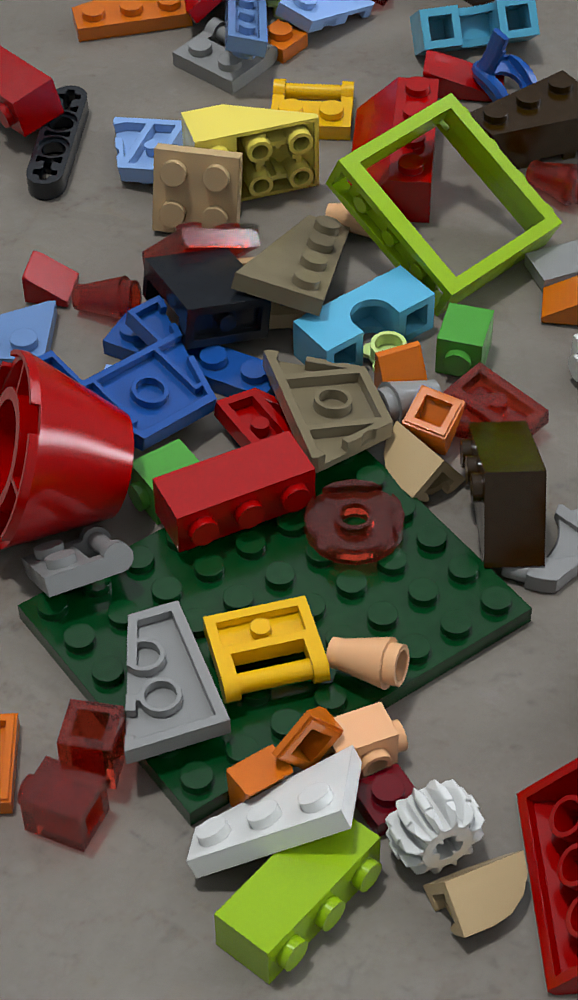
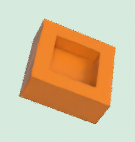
[267,19,308,64]

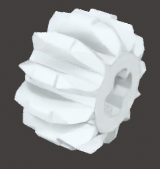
[385,779,485,875]

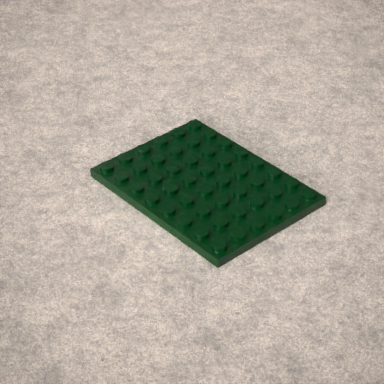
[18,450,532,826]

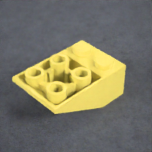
[181,104,319,202]

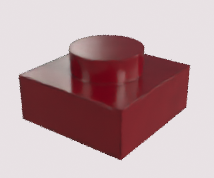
[355,763,415,837]

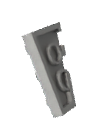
[124,600,231,765]

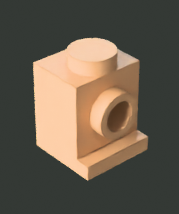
[322,701,408,779]

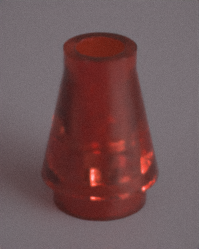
[526,160,578,206]
[72,275,142,319]

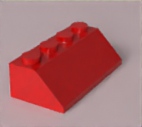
[348,76,439,223]
[516,758,578,995]

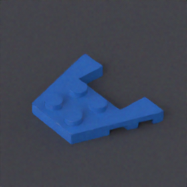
[38,295,217,451]

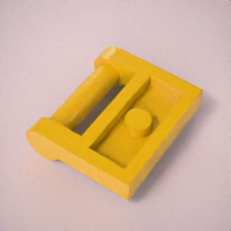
[271,78,355,140]
[203,595,331,704]

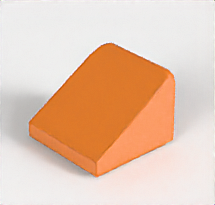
[541,275,578,325]
[374,340,427,388]
[402,385,466,455]
[272,706,344,770]
[226,744,293,808]

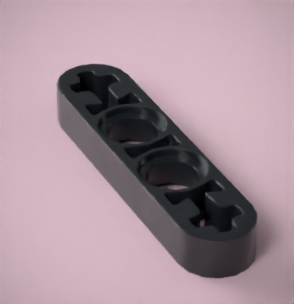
[26,85,89,201]

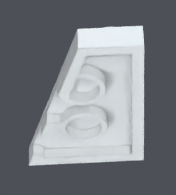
[186,745,362,879]

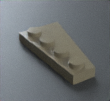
[231,215,350,316]

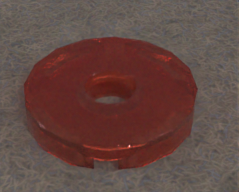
[304,479,405,565]

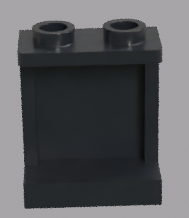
[142,247,272,350]

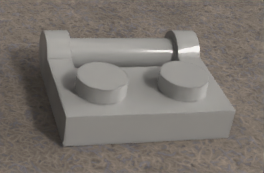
[173,18,278,95]
[22,524,134,597]

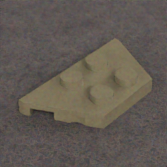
[262,350,393,473]

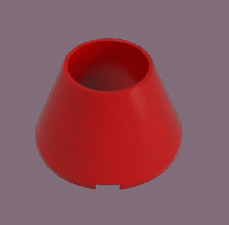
[0,349,134,550]

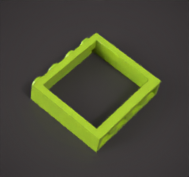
[326,93,563,316]

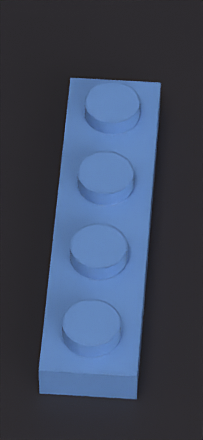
[225,0,268,59]

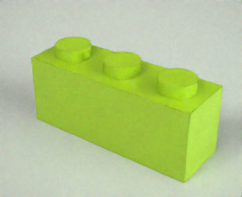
[214,818,382,984]

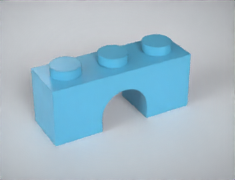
[410,0,540,56]
[293,265,435,366]

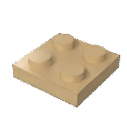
[152,143,243,241]

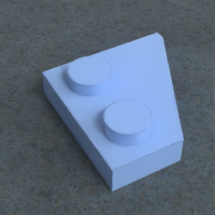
[275,0,375,33]
[113,117,183,184]

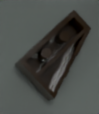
[470,70,578,170]
[460,421,547,568]

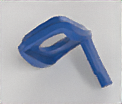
[472,28,538,102]

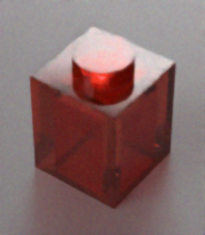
[56,699,126,789]
[17,756,110,852]

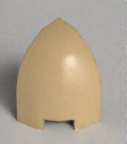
[383,421,465,502]
[423,850,528,938]

